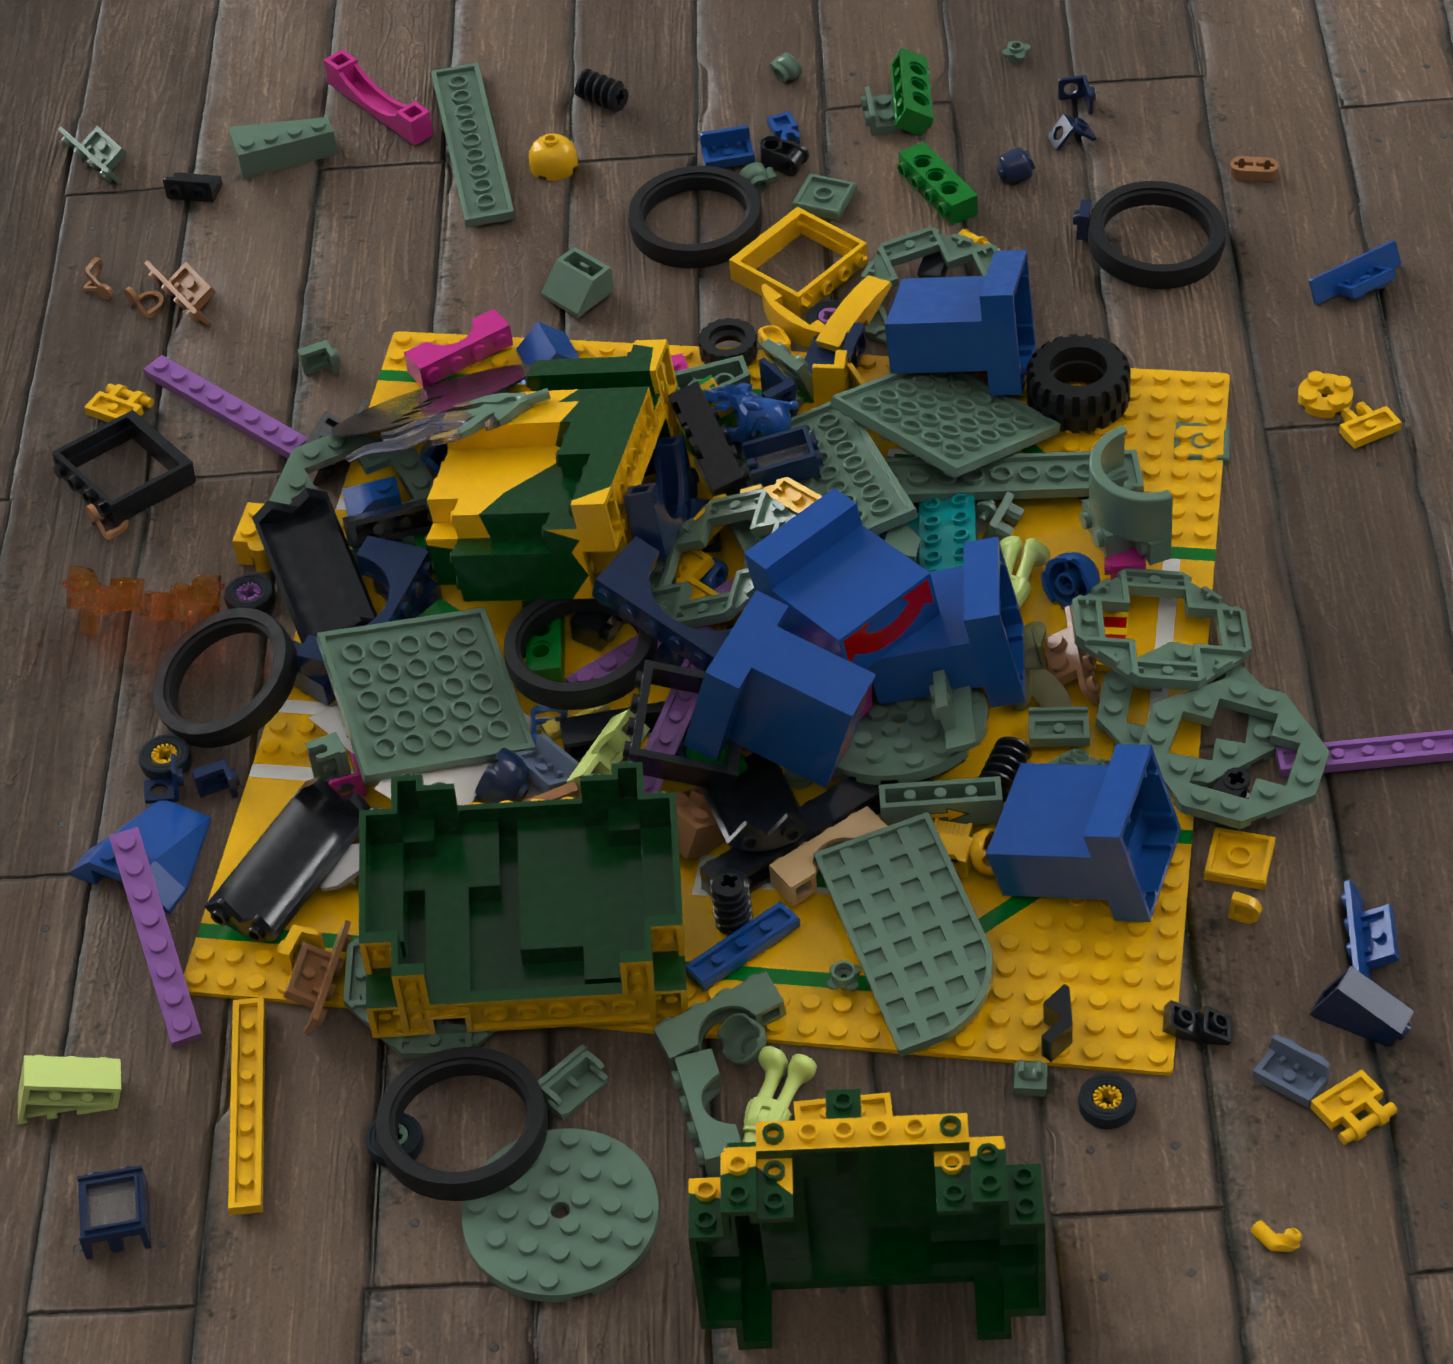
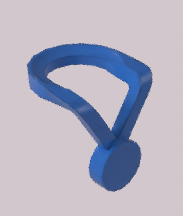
[530,705,568,744]

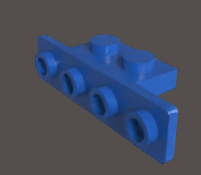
[1309,241,1401,304]
[1341,879,1400,980]

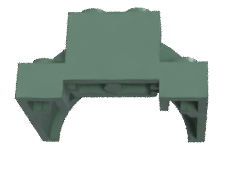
[1079,425,1173,565]

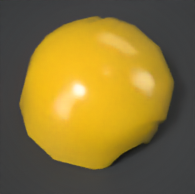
[969,828,995,876]

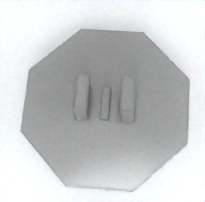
[320,843,359,891]

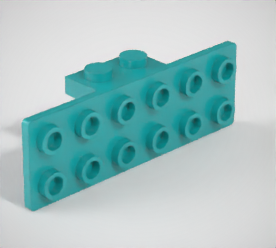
[919,493,978,572]

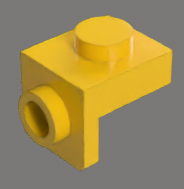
[277,924,326,973]

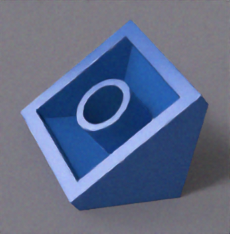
[516,321,580,365]

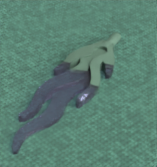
[346,388,551,462]

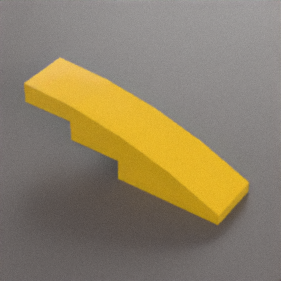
[816,275,892,352]

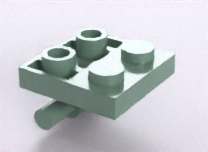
[760,338,814,407]

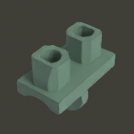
[975,491,1024,541]

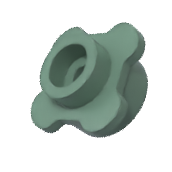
[1002,41,1030,63]
[827,961,860,991]

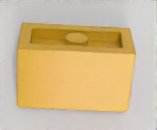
[812,350,849,407]

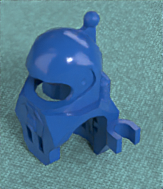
[705,383,799,442]

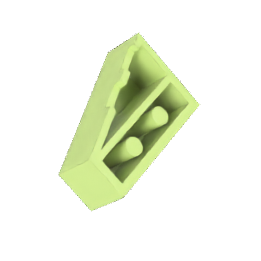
[18,1055,121,1124]

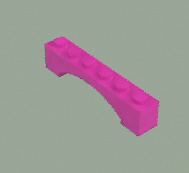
[324,49,434,146]

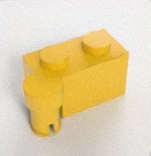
[232,502,272,573]

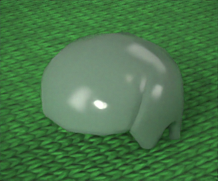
[717,1013,767,1065]

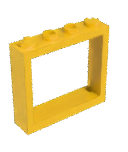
[729,207,868,317]

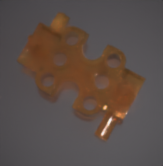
[62,565,225,636]

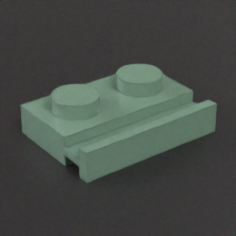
[1029,706,1090,747]

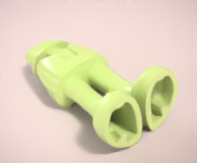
[1000,535,1050,609]
[742,1046,817,1142]

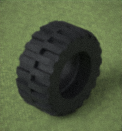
[1026,334,1131,434]

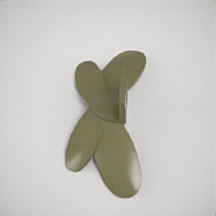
[1012,621,1071,711]

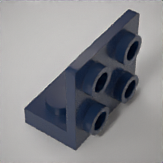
[804,322,866,373]
[759,357,799,418]

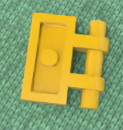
[84,383,154,422]
[1310,1069,1398,1145]

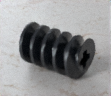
[575,68,629,112]
[978,737,1032,803]
[710,868,753,935]

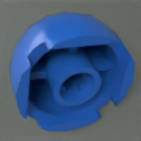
[1041,552,1100,610]

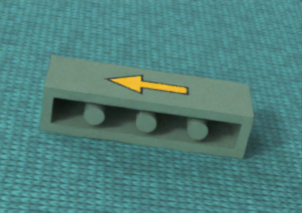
[879,776,1003,826]

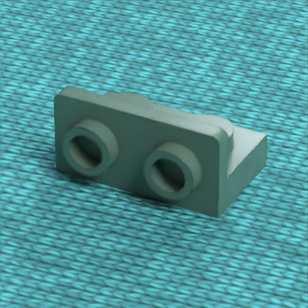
[860,86,901,136]

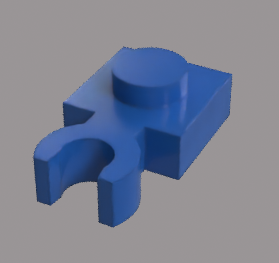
[766,111,800,144]

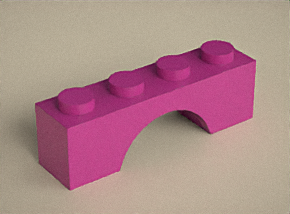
[404,309,513,388]

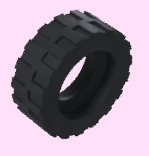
[698,318,758,366]

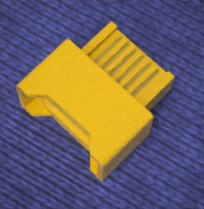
[934,818,974,878]

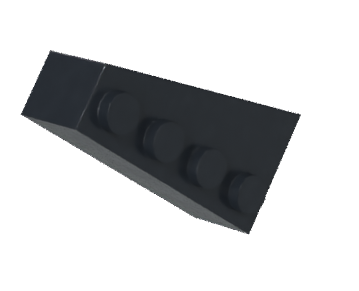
[667,381,750,496]

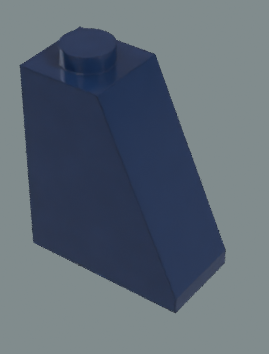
[1310,966,1414,1047]

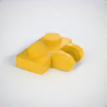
[1339,402,1402,449]

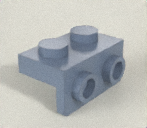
[515,733,579,793]
[1252,1034,1331,1109]

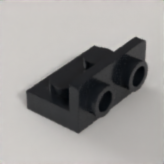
[163,172,223,202]

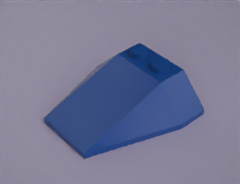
[70,800,211,914]

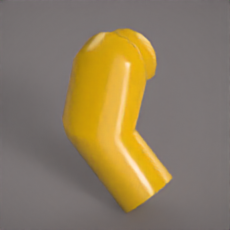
[1250,1220,1302,1252]

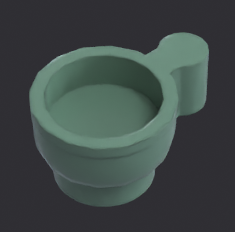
[769,52,802,83]
[739,162,778,193]

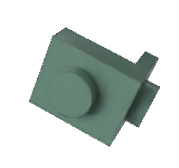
[297,340,341,375]

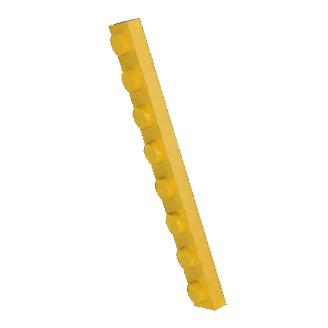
[228,997,266,1216]

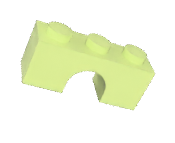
[566,709,650,796]

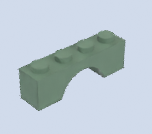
[653,971,786,1071]
[671,1048,741,1178]

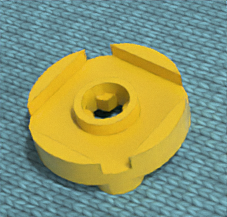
[1298,371,1353,418]

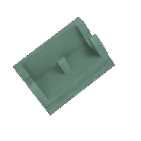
[305,732,354,794]
[538,1044,609,1121]

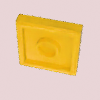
[1203,827,1276,890]

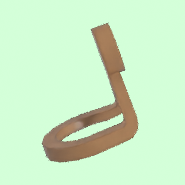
[84,257,113,300]
[124,286,165,318]
[85,504,129,540]

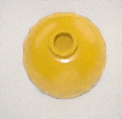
[528,133,579,181]

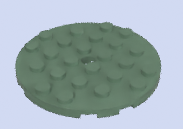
[835,685,989,785]
[462,1128,660,1302]

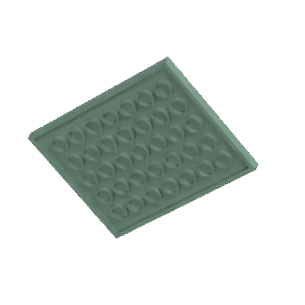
[694,401,918,553]

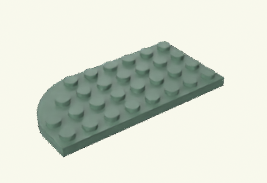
[813,812,993,1057]

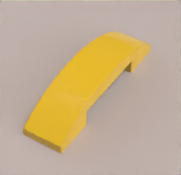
[761,284,825,349]

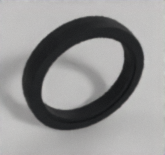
[629,166,762,269]
[1088,181,1225,289]
[504,598,657,710]
[153,608,298,748]
[376,1047,548,1201]

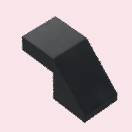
[1041,984,1073,1062]

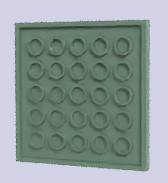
[830,372,1061,478]
[316,607,535,782]

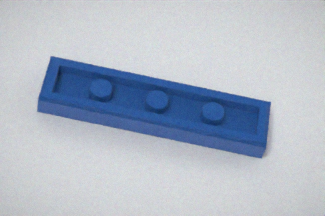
[686,901,801,992]

